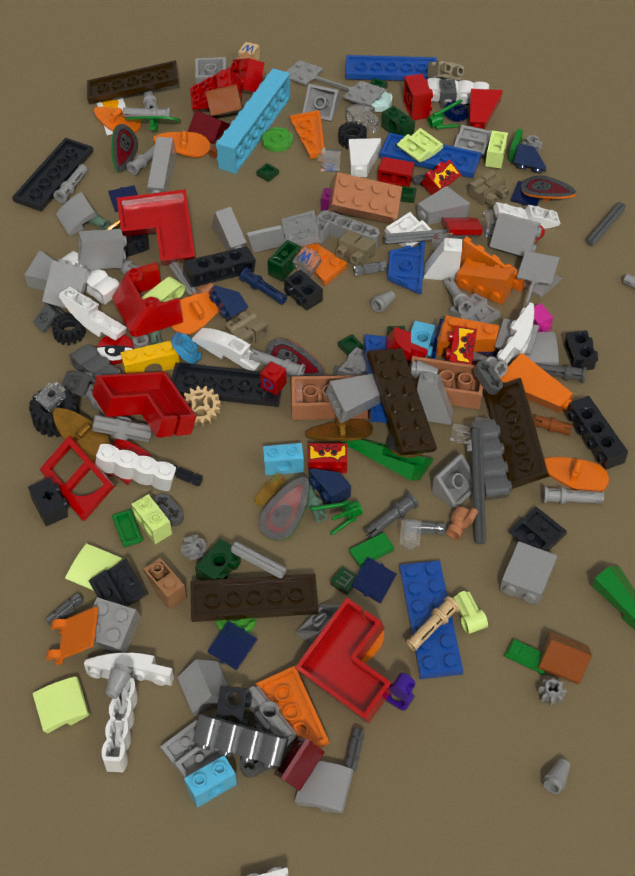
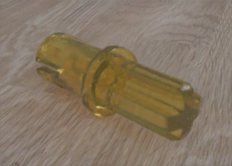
[254,473,286,506]

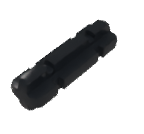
[170,463,203,486]

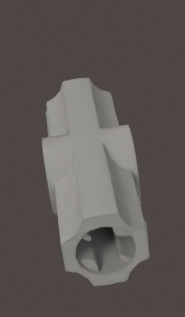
[92,414,152,442]
[249,686,297,746]

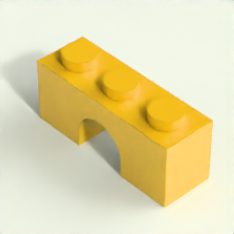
[120,340,180,374]

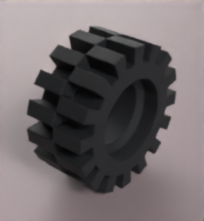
[338,121,367,149]
[51,312,86,346]

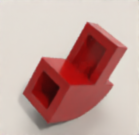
[386,327,428,363]

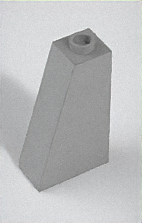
[147,137,177,194]
[325,374,382,423]

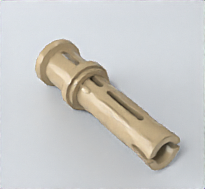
[406,596,460,651]

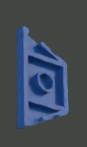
[388,242,425,294]

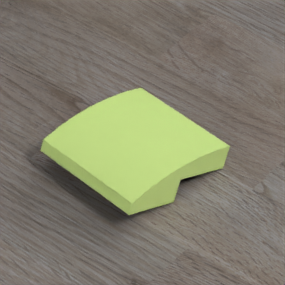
[397,128,443,162]
[65,543,123,591]
[32,677,90,734]

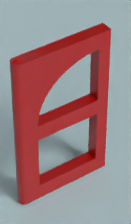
[40,436,115,521]

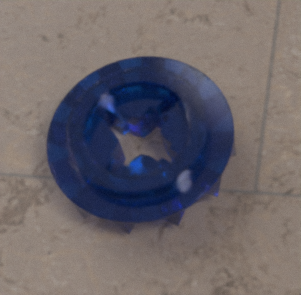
[444,100,468,122]

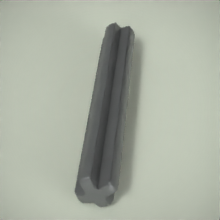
[586,202,626,246]

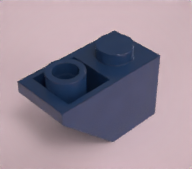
[514,143,547,173]
[208,285,248,322]
[308,469,351,504]

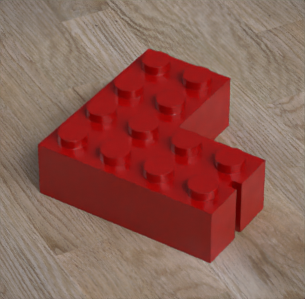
[117,189,195,266]
[92,371,197,438]
[295,598,392,724]

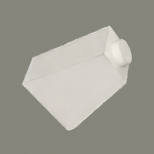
[348,138,381,177]
[424,238,462,281]

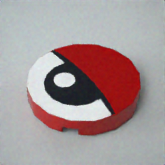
[97,335,134,365]

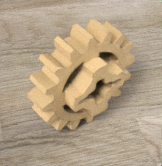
[184,386,221,427]

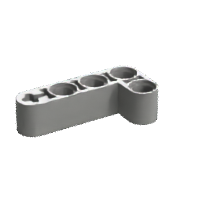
[316,210,380,249]

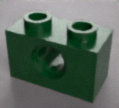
[381,105,415,136]
[268,240,302,282]
[195,539,241,581]

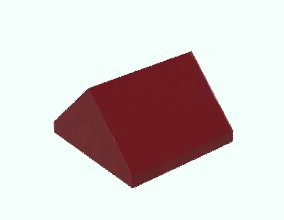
[188,110,231,145]
[274,735,325,791]

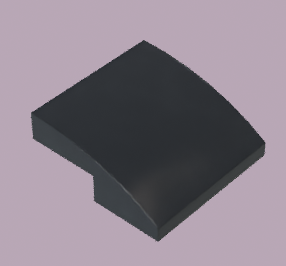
[509,507,567,552]
[88,559,148,607]

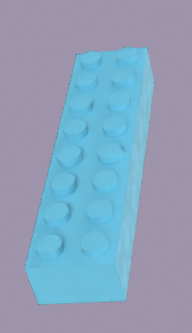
[216,68,290,174]

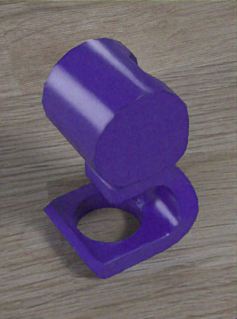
[386,673,416,711]

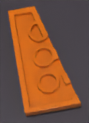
[289,110,326,159]
[460,236,526,292]
[302,243,347,286]
[256,666,330,748]

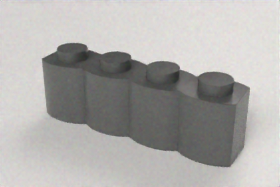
[69,344,122,379]
[469,419,512,500]
[192,713,289,769]

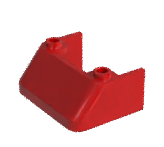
[112,262,183,337]

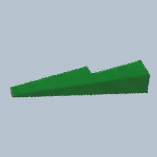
[339,439,434,481]
[592,566,635,630]

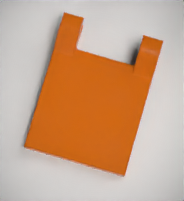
[46,607,99,665]

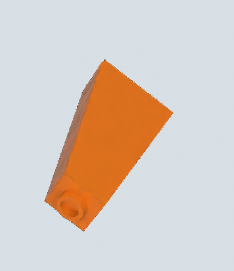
[500,353,573,413]

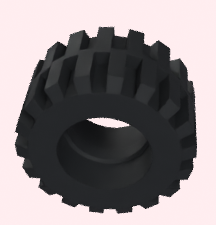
[29,386,80,437]

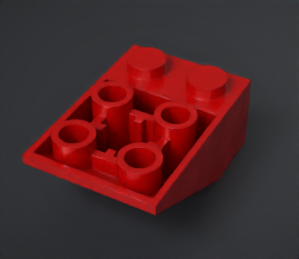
[190,67,242,110]

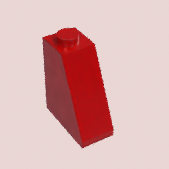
[469,89,503,129]

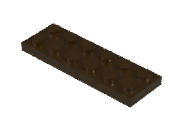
[87,60,179,104]
[366,348,437,456]
[485,378,550,489]
[190,574,319,622]

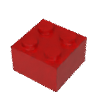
[403,74,433,120]

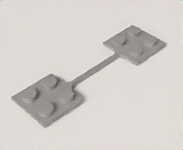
[286,60,386,107]
[495,251,560,355]

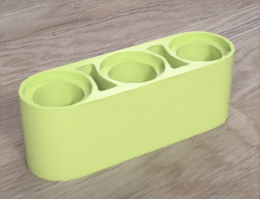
[141,276,185,303]

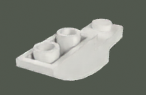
[493,202,561,229]
[59,287,127,341]
[496,302,534,365]
[192,328,262,371]
[84,653,174,686]

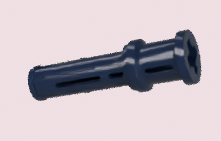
[239,268,287,305]

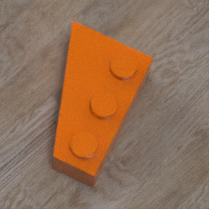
[455,261,515,305]
[437,315,500,356]

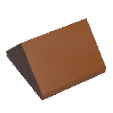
[206,84,244,117]
[538,630,592,684]

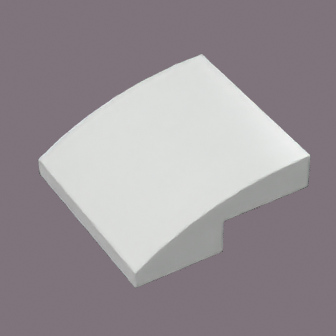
[384,212,431,248]

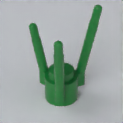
[427,99,463,130]
[311,500,363,535]

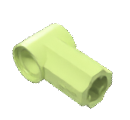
[453,591,488,634]

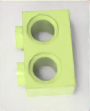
[485,130,508,169]
[131,494,172,544]

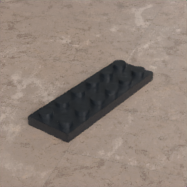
[12,138,93,211]
[171,363,283,407]

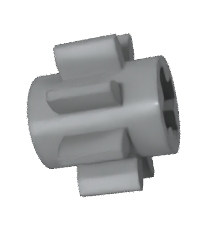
[522,135,542,153]
[181,534,206,561]
[538,677,567,707]

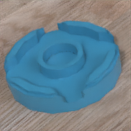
[171,332,202,364]

